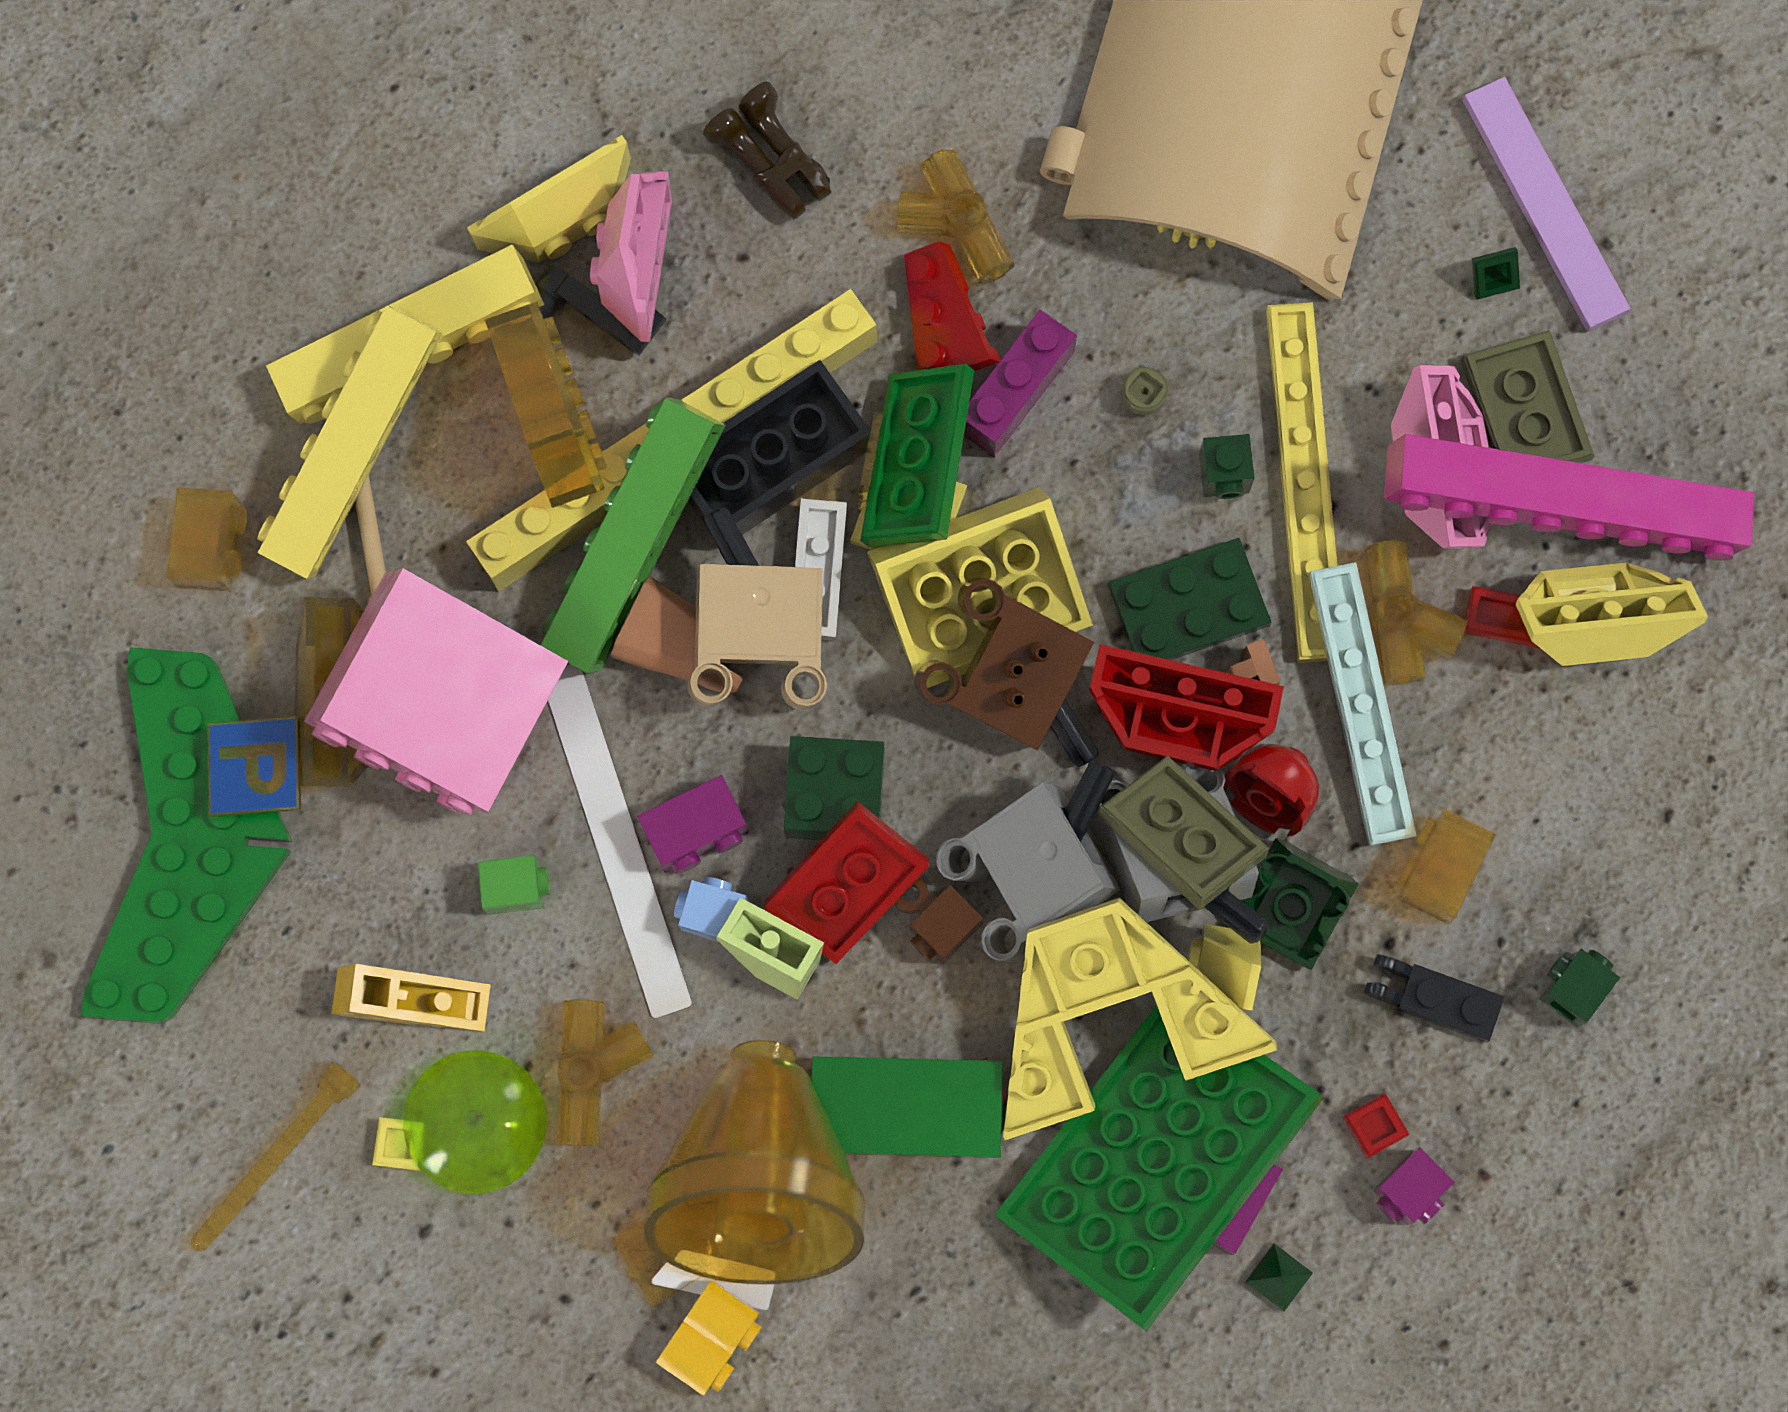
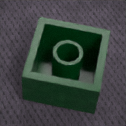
[784,736,885,840]

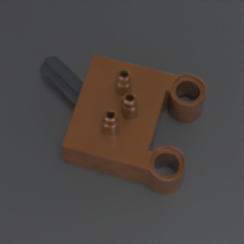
[914,578,1098,767]

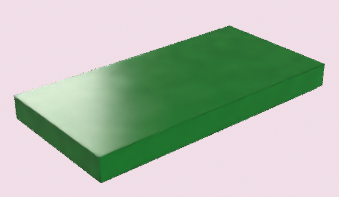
[860,364,974,547]
[809,1056,1003,1158]

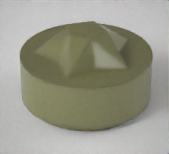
[1121,367,1168,416]

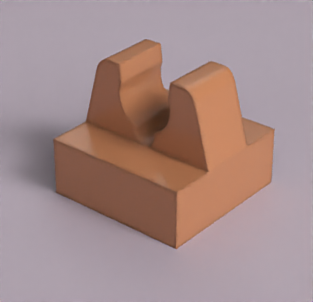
[1227,639,1281,685]

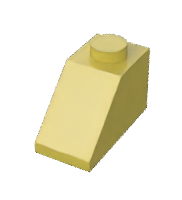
[1188,924,1261,1010]

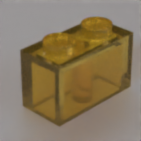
[166,487,247,592]
[1396,809,1496,924]

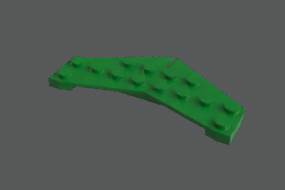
[81,647,293,1024]

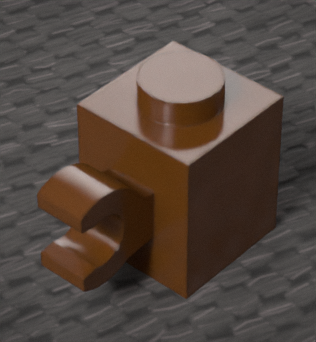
[894,878,984,964]

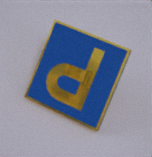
[208,716,301,817]

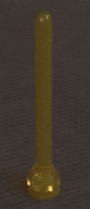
[191,1060,361,1251]

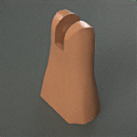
[611,576,743,693]

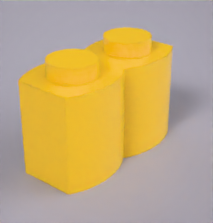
[656,1280,762,1396]

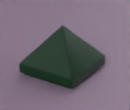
[1472,247,1520,300]
[1245,1243,1313,1312]

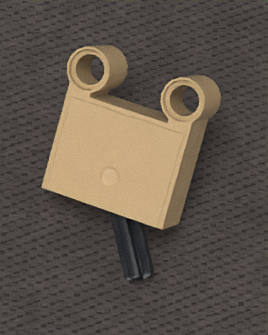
[687,507,827,710]

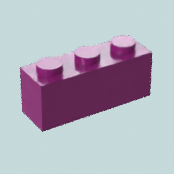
[964,309,1077,458]

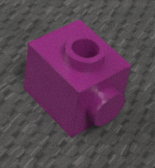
[1373,1147,1455,1225]

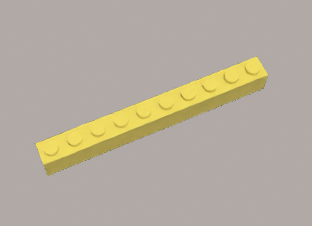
[466,289,878,592]

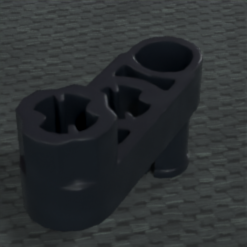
[518,262,667,356]

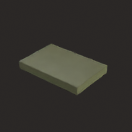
[1461,330,1595,463]
[1098,755,1269,910]

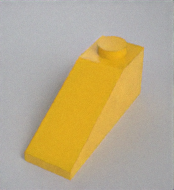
[331,964,491,1032]

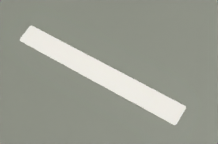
[548,664,692,1018]

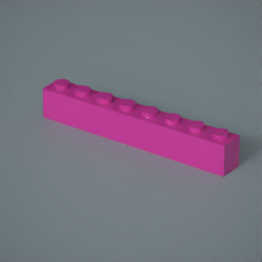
[1384,434,1754,560]

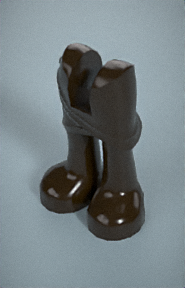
[703,81,832,220]

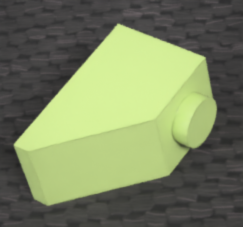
[716,897,824,1000]

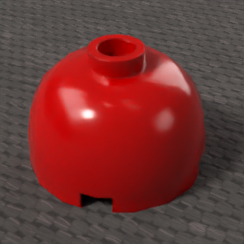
[1223,744,1320,836]

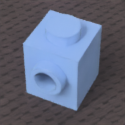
[674,876,749,942]

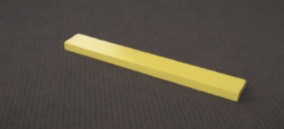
[1266,302,1337,663]

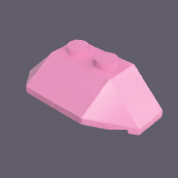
[590,171,672,342]
[1391,365,1492,549]

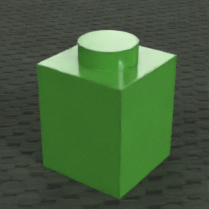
[478,855,551,915]

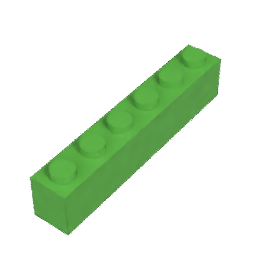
[540,397,726,674]

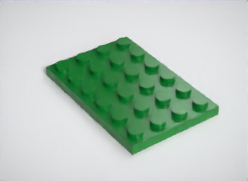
[994,1005,1323,1332]

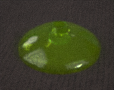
[403,1050,547,1195]

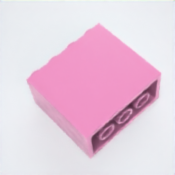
[304,568,568,815]

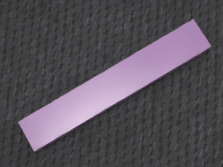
[1462,77,1631,332]

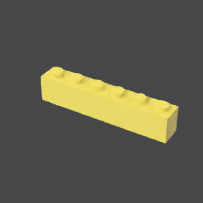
[266,245,545,424]
[257,305,442,579]

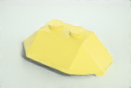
[467,135,631,263]
[1516,563,1708,666]

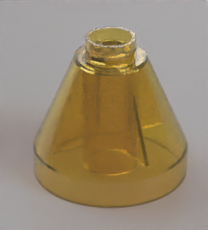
[644,1040,865,1285]

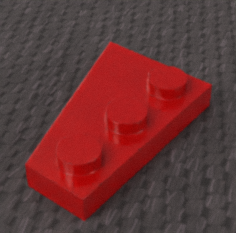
[904,241,1001,371]

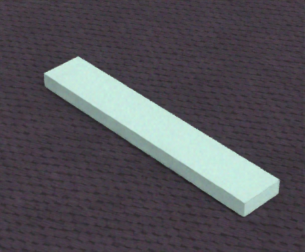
[1309,562,1417,846]

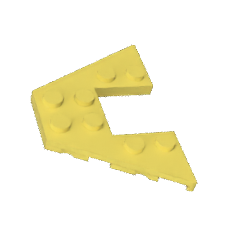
[1003,898,1277,1141]

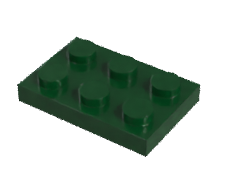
[1108,538,1272,660]

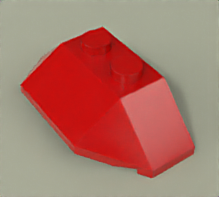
[1089,644,1284,771]

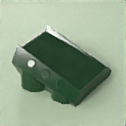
[1241,838,1359,970]

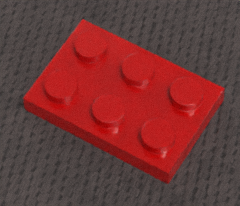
[764,801,929,964]

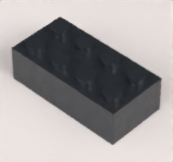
[688,360,873,535]

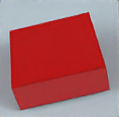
[1342,1093,1410,1159]

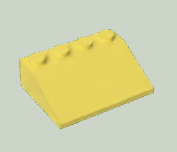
[867,487,1093,688]

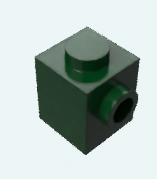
[1199,434,1255,499]
[1539,948,1620,1028]

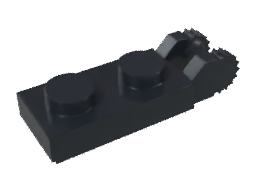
[1364,954,1505,1043]

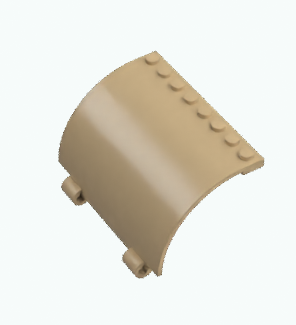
[1040,0,1423,300]

